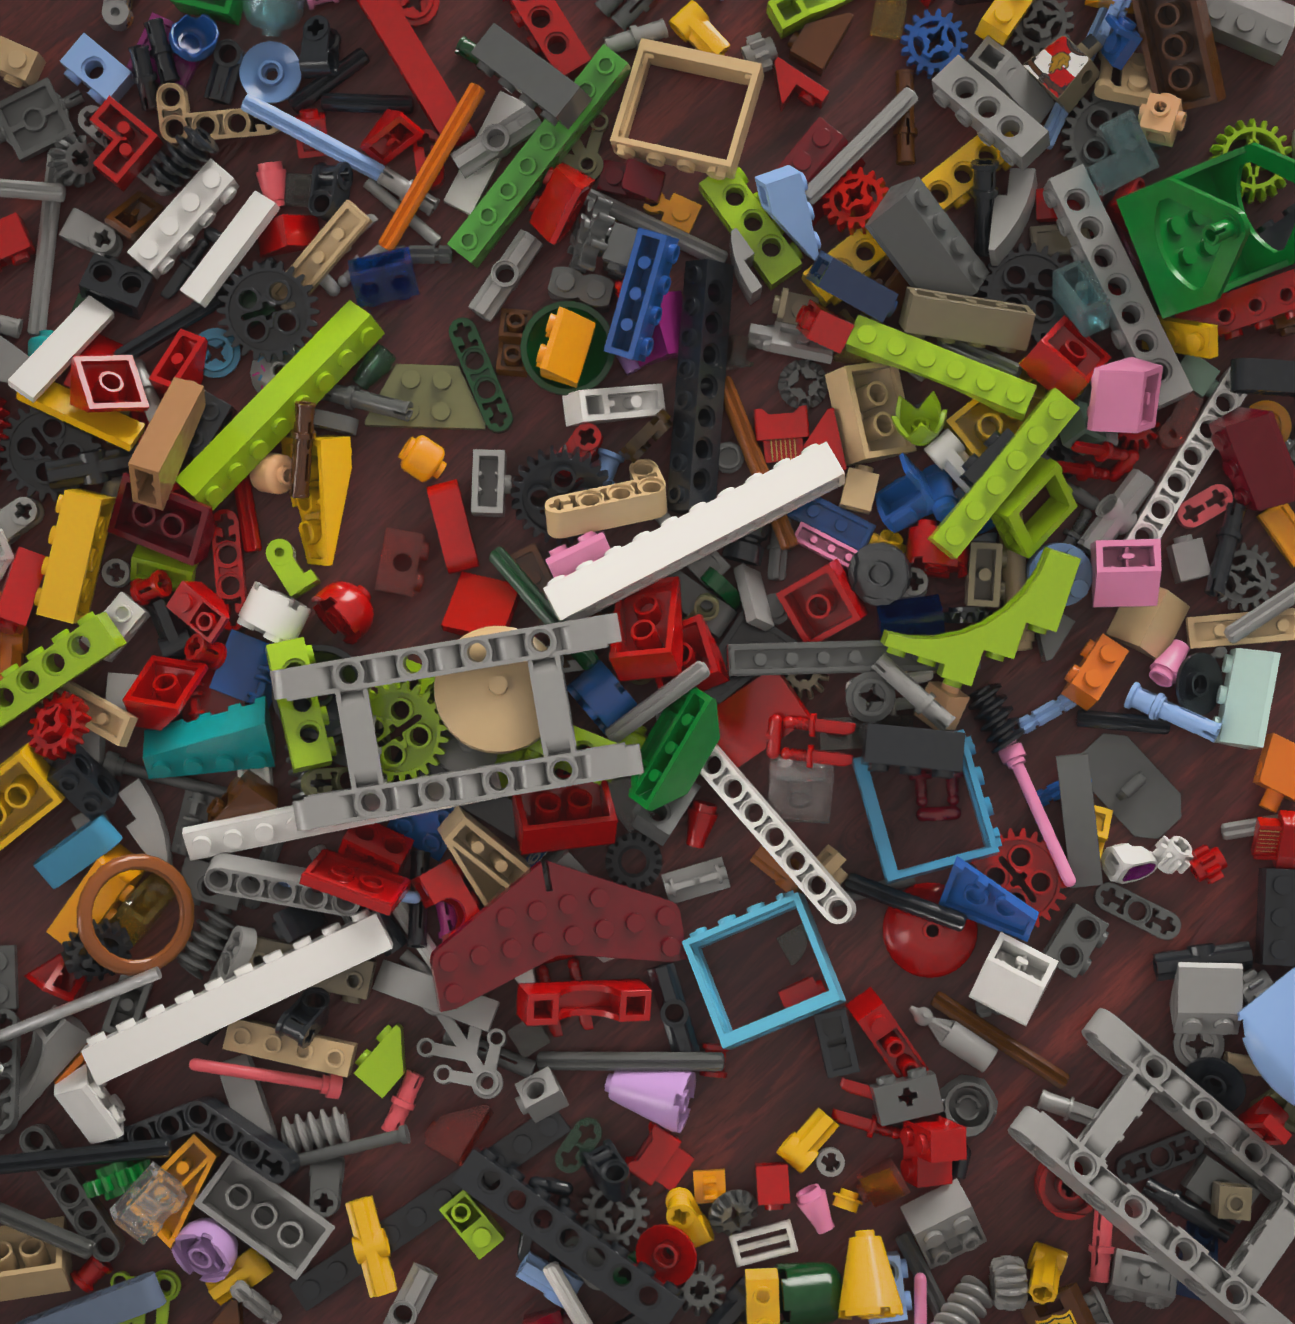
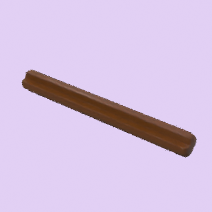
[930,991,1070,1089]

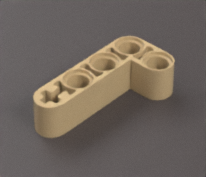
[156,83,280,143]
[544,459,667,539]

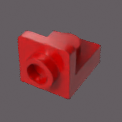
[294,108,328,159]

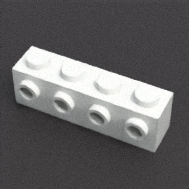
[127,158,239,279]

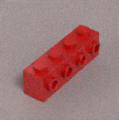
[1175,269,1295,341]

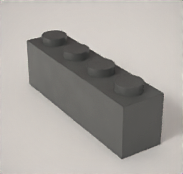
[470,23,592,129]

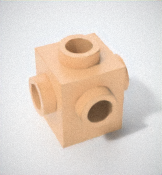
[1138,93,1187,147]

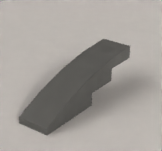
[1056,752,1103,888]

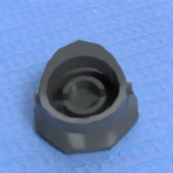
[938,1074,998,1138]

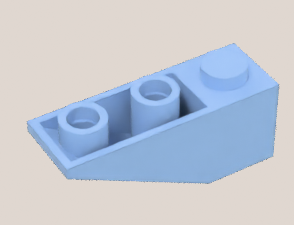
[755,165,821,261]

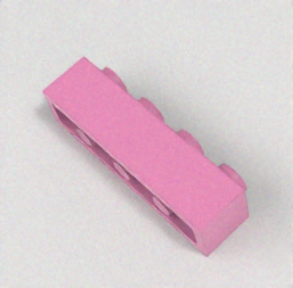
[795,521,858,570]

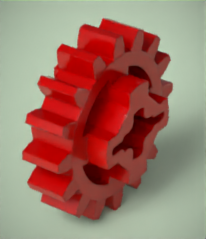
[822,167,889,235]
[27,691,92,761]

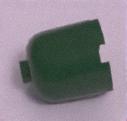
[774,1262,843,1324]

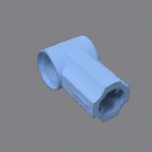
[516,1251,584,1308]

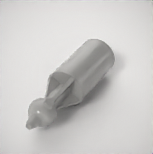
[909,1006,998,1073]

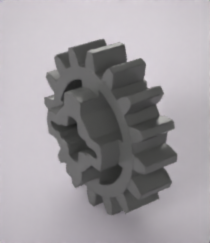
[1011,0,1074,57]
[1207,543,1279,612]
[580,1186,650,1246]

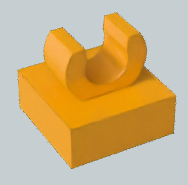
[693,1169,726,1204]

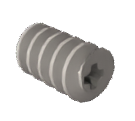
[281,1106,350,1154]
[930,1275,994,1324]

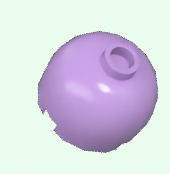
[172,1218,238,1283]

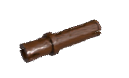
[893,69,918,166]
[289,401,316,499]

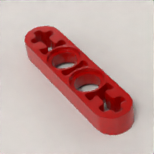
[212,509,247,631]

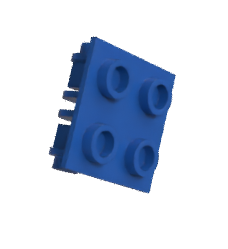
[209,629,272,708]
[387,807,467,861]

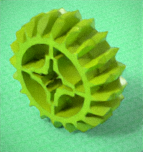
[1208,118,1293,204]

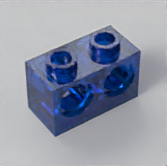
[348,247,420,308]

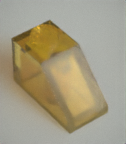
[110,872,176,946]

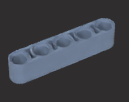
[16,1271,167,1324]

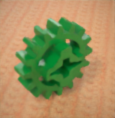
[83,1159,154,1201]

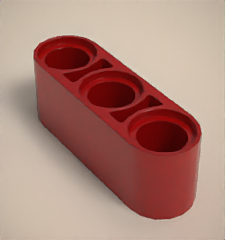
[426,479,480,574]

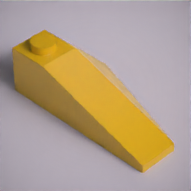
[281,435,352,566]

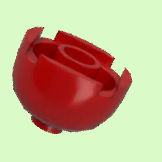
[311,581,374,645]

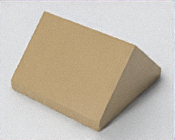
[1105,587,1190,660]

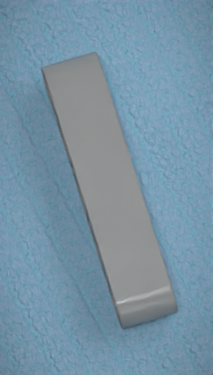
[204,853,360,916]

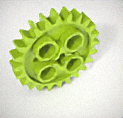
[369,681,450,782]

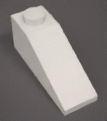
[562,383,666,427]

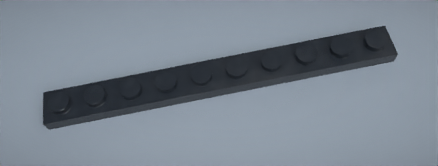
[289,1111,571,1312]

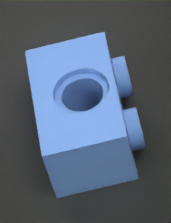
[60,33,134,105]

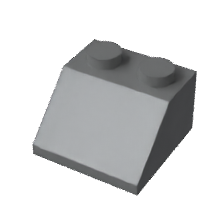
[1169,962,1243,1035]

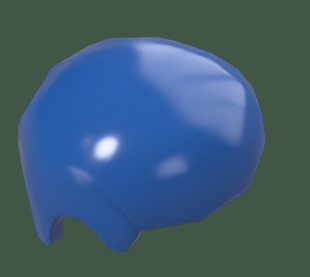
[169,14,219,62]

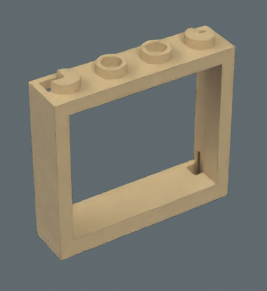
[610,38,764,180]

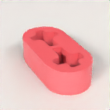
[1175,484,1233,529]

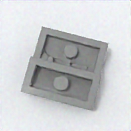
[729,228,762,305]

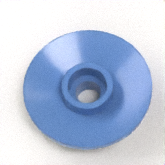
[239,41,302,104]

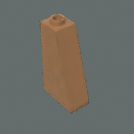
[128,377,206,511]

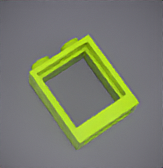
[991,457,1077,559]

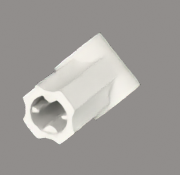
[924,428,971,493]

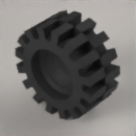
[605,833,662,890]

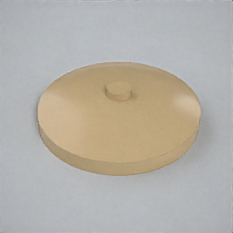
[434,626,548,754]

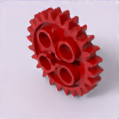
[970,828,1067,928]

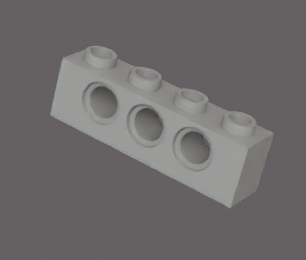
[931,55,1050,171]

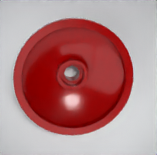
[882,882,978,978]

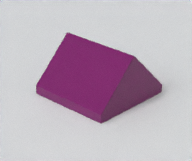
[637,291,683,368]

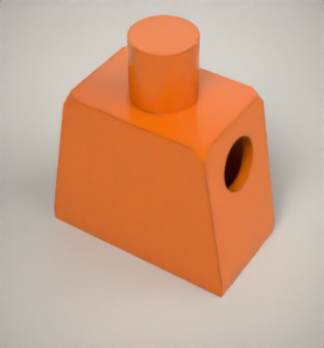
[1253,733,1295,813]

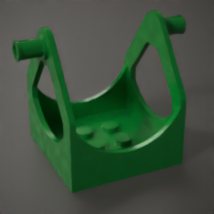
[1116,143,1295,319]

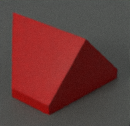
[24,953,89,1002]

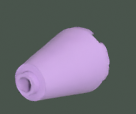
[605,1071,696,1133]

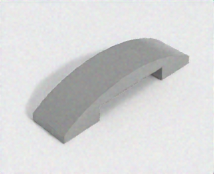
[372,960,500,1032]

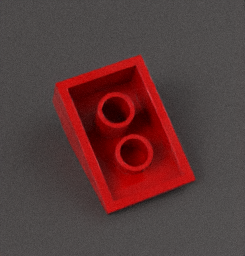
[609,576,684,681]

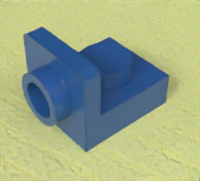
[1100,13,1143,70]

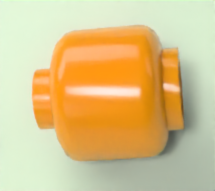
[398,435,447,482]

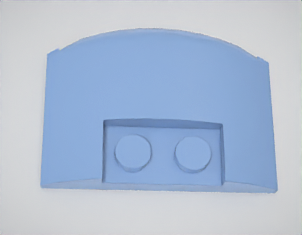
[1237,967,1295,1106]

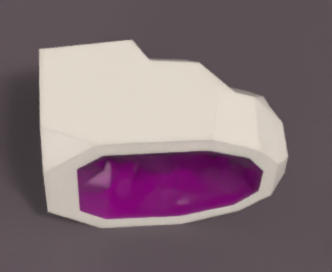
[1101,843,1158,884]

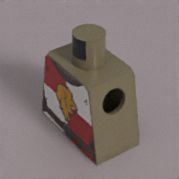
[1023,34,1103,114]

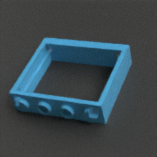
[852,729,1002,885]

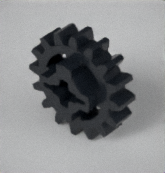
[61,918,133,982]

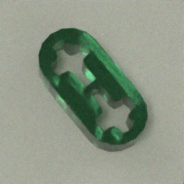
[555,1117,602,1173]

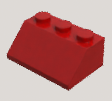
[512,774,618,855]

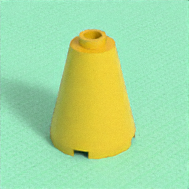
[838,1230,903,1320]

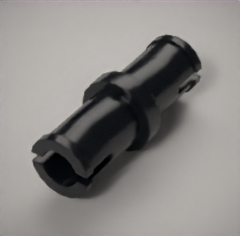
[143,18,180,85]
[128,44,158,111]

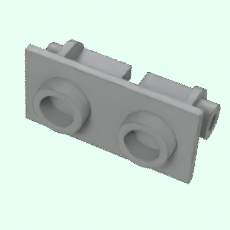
[661,857,731,903]

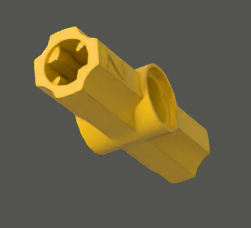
[345,1195,397,1298]

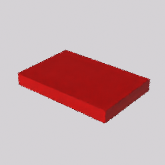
[717,675,810,768]
[299,848,412,916]

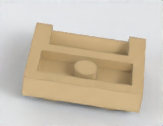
[1094,51,1152,107]

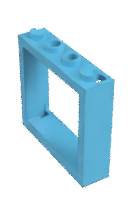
[682,890,846,1050]

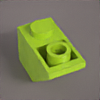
[354,1023,406,1098]
[439,1190,506,1260]

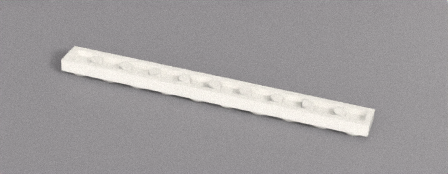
[182,767,502,861]

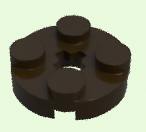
[618,408,673,463]

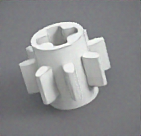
[1152,835,1194,874]

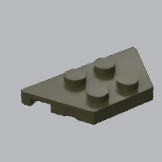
[365,364,486,431]

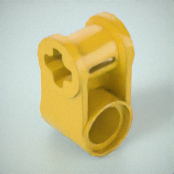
[665,1187,714,1248]

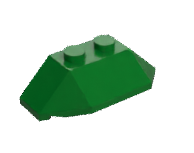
[628,687,720,811]

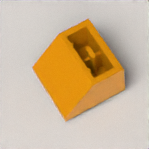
[536,306,596,388]

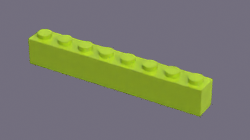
[175,300,385,510]

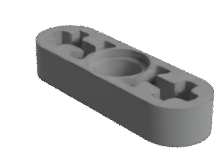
[208,925,257,982]

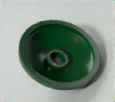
[520,301,615,396]

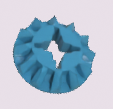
[199,328,241,378]

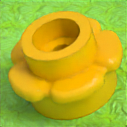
[832,1188,863,1213]

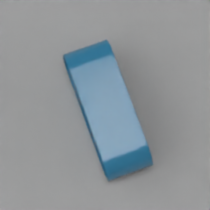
[33,814,123,889]

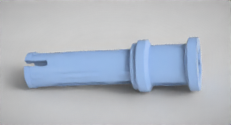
[1124,682,1222,743]

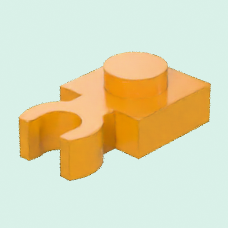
[643,193,702,234]

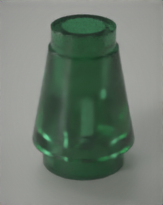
[352,343,397,390]

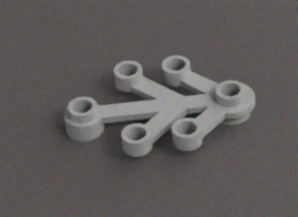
[417,1008,507,1099]

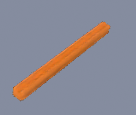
[378,83,485,252]

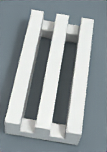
[729,1219,798,1267]

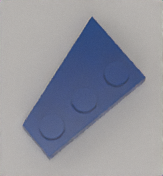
[938,856,1039,942]

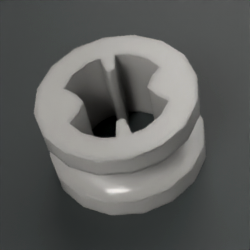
[102,558,131,588]
[816,1147,845,1177]

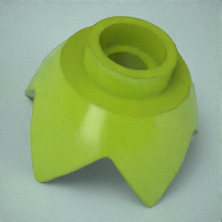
[891,391,948,446]

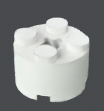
[237,581,312,643]

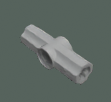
[450,105,542,179]
[468,229,543,323]
[1077,468,1155,556]
[383,1262,438,1324]

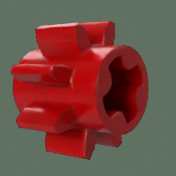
[1189,844,1228,884]

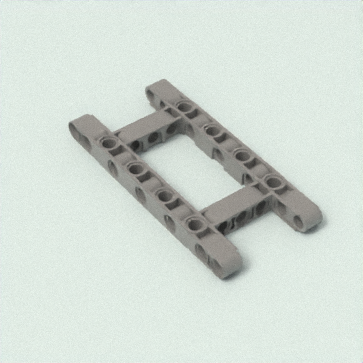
[270,613,644,831]
[1008,1008,1295,1324]

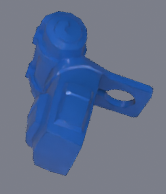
[875,453,959,533]

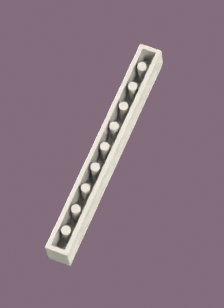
[543,441,845,622]
[81,908,393,1086]

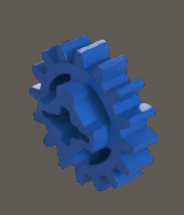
[900,9,968,79]

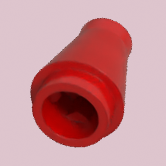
[686,800,719,848]

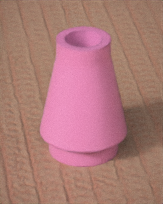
[1149,639,1190,687]
[796,1183,835,1234]

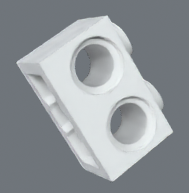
[81,591,150,662]

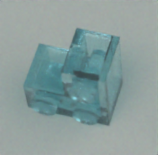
[1086,109,1160,197]

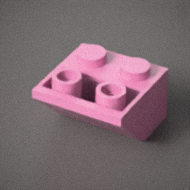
[1087,357,1163,433]
[545,531,611,578]
[1090,539,1162,608]

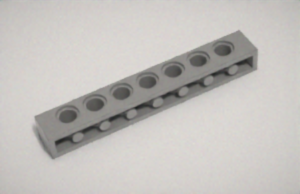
[1043,164,1193,410]

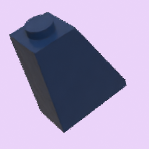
[806,250,899,323]

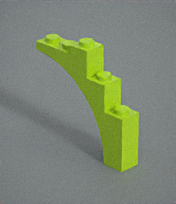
[880,547,1081,689]

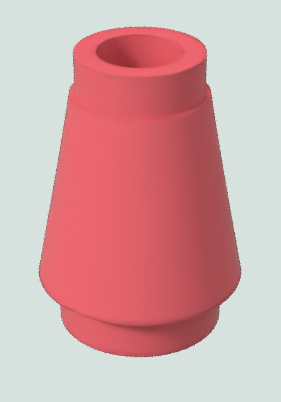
[255,161,286,207]

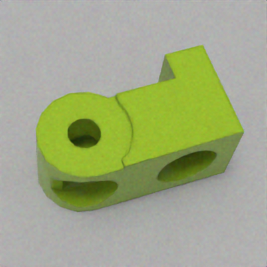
[266,539,321,599]

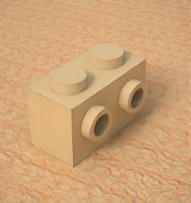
[0,36,46,88]

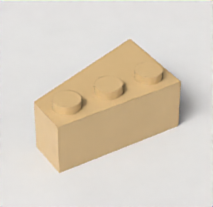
[437,806,531,907]

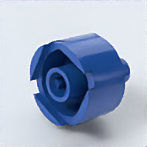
[567,659,638,736]

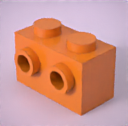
[1061,633,1129,711]

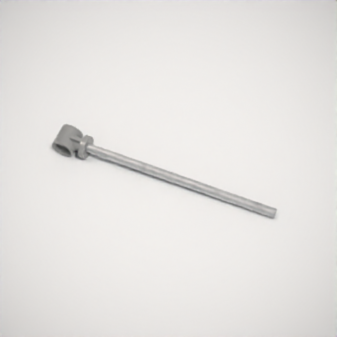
[0,967,162,1044]

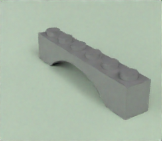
[0,1004,91,1140]

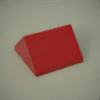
[70,355,149,413]

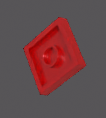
[441,571,521,636]

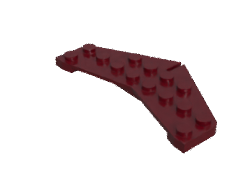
[430,860,688,1012]

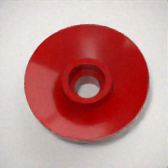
[636,1224,697,1286]

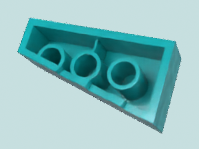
[143,696,276,779]

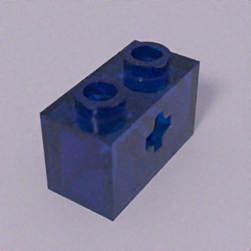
[876,594,945,640]

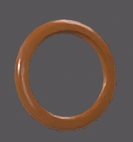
[77,854,195,976]

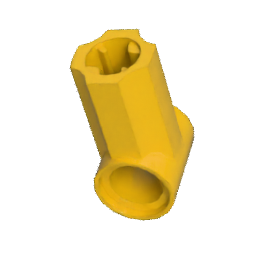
[668,0,731,55]
[776,1107,839,1174]
[1027,1241,1067,1304]
[205,1247,274,1306]

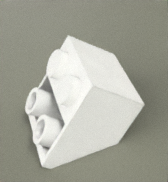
[969,932,1059,1026]
[54,1064,125,1144]

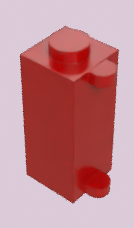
[0,547,46,635]

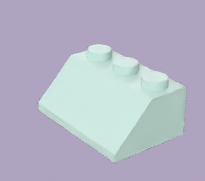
[1212,648,1281,750]

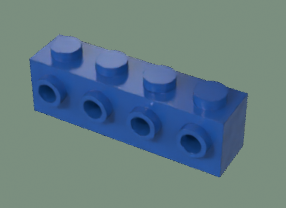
[604,227,680,362]

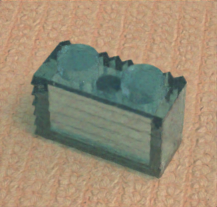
[1052,261,1110,337]

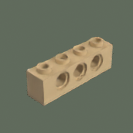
[222,1017,358,1077]

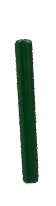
[489,547,598,671]

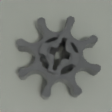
[567,196,615,274]

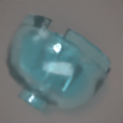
[242,0,305,36]

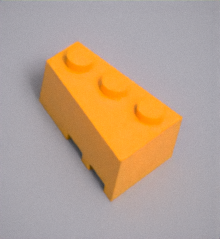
[46,844,146,944]
[125,1132,222,1249]

